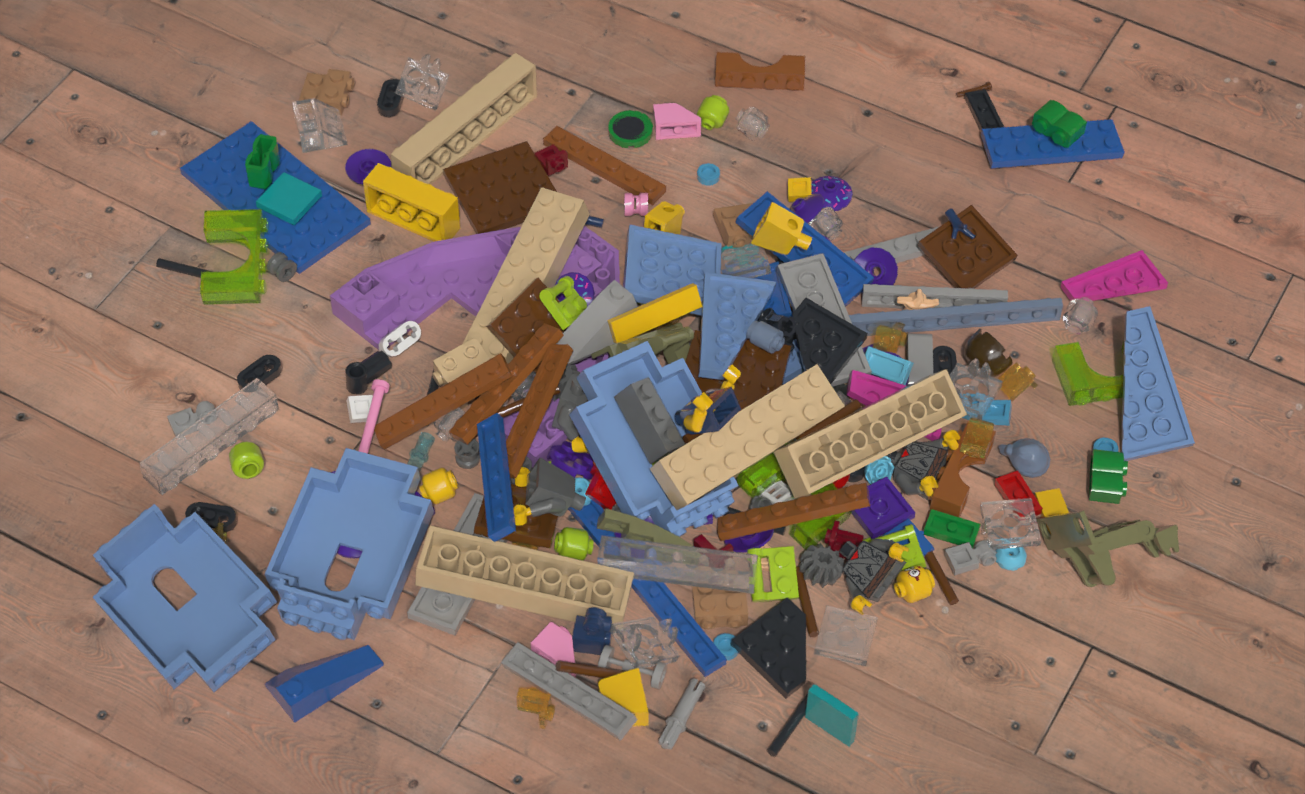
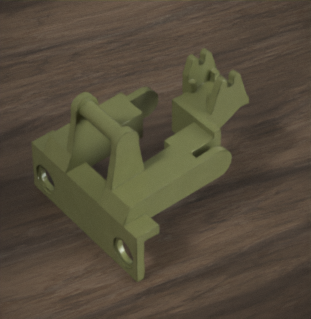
[591,323,694,364]
[1036,511,1179,587]

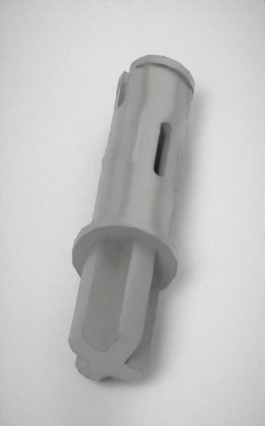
[658,678,706,750]

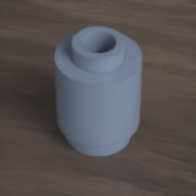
[746,321,785,353]

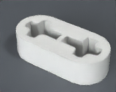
[379,321,421,358]

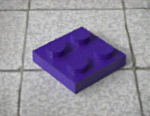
[850,477,916,539]

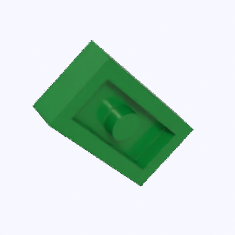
[924,509,981,549]

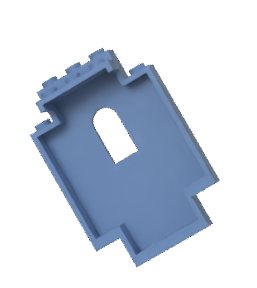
[569,341,739,537]
[265,448,434,640]
[93,504,277,692]

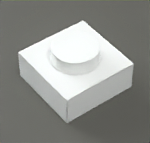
[346,395,373,423]

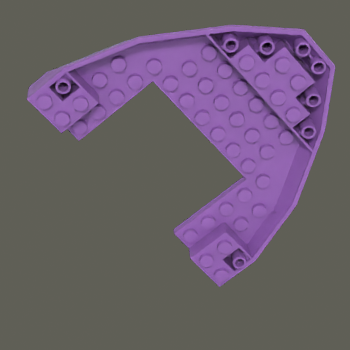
[330,226,620,468]

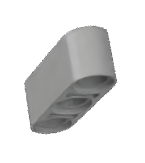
[906,333,933,386]

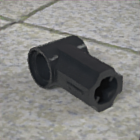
[757,308,796,337]
[345,350,392,395]

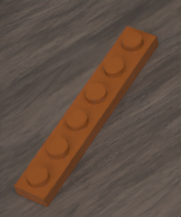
[543,126,666,206]
[449,323,564,445]
[506,344,573,478]
[374,353,512,450]
[718,483,870,541]

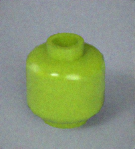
[697,95,730,130]
[229,442,264,479]
[554,527,594,561]

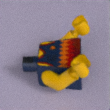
[675,364,741,435]

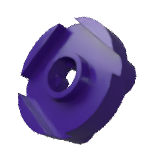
[547,441,594,480]

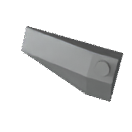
[557,280,638,366]

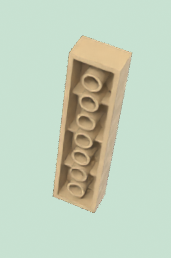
[391,53,537,184]
[463,187,590,364]
[650,364,845,511]
[773,369,967,498]
[415,526,634,633]

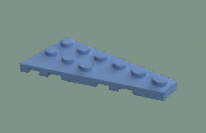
[698,272,776,380]
[1121,306,1195,461]

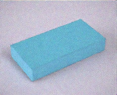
[865,346,914,385]

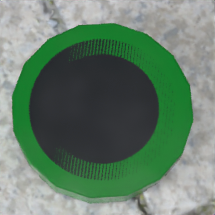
[608,110,653,148]

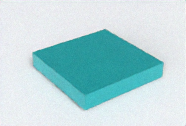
[256,172,322,225]
[805,684,859,747]

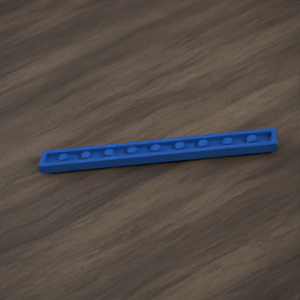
[568,491,727,677]

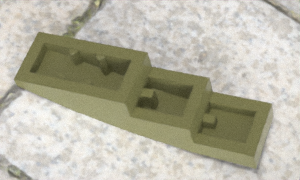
[597,509,703,567]

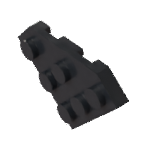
[792,297,868,384]
[730,597,806,699]

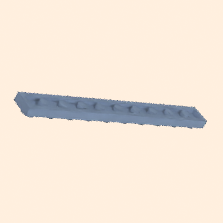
[849,298,1063,336]

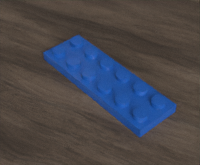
[981,119,1125,168]
[735,191,874,307]

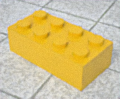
[363,163,460,242]

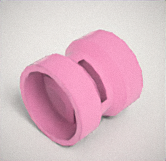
[625,193,648,216]

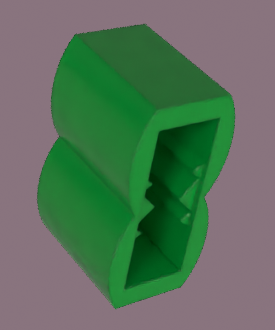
[1032,100,1087,148]
[245,134,280,189]
[1089,449,1128,504]

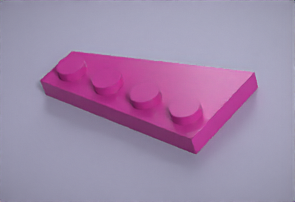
[1060,250,1168,304]
[847,370,942,441]

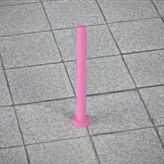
[358,379,390,454]

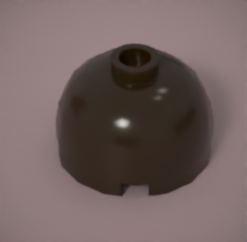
[964,329,1013,378]

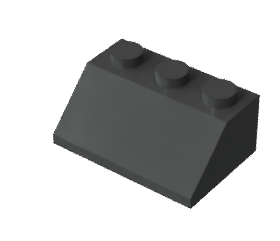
[614,377,686,464]

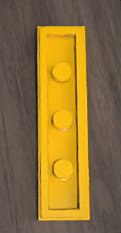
[607,283,702,343]

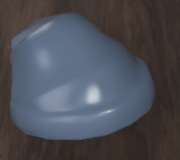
[998,438,1050,478]

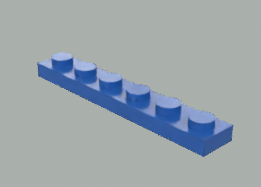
[477,413,516,542]

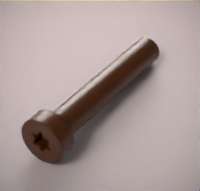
[956,81,992,98]

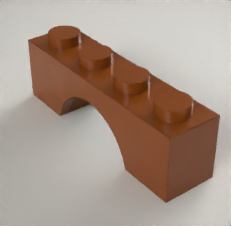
[715,52,805,91]
[928,421,996,517]

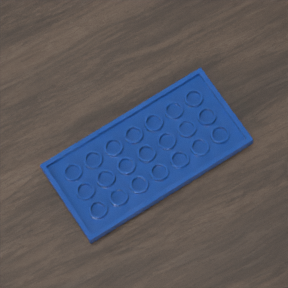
[180,121,371,274]

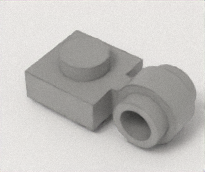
[167,401,218,440]
[945,540,997,575]

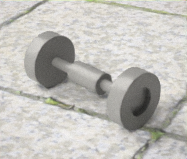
[598,645,667,689]

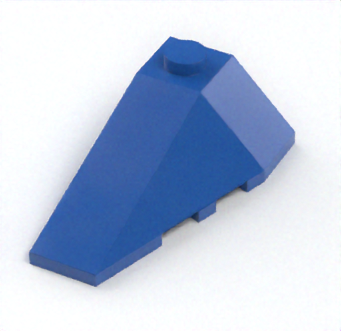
[264,645,384,723]

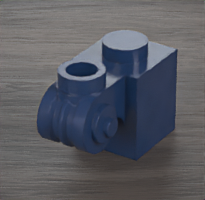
[572,607,612,655]

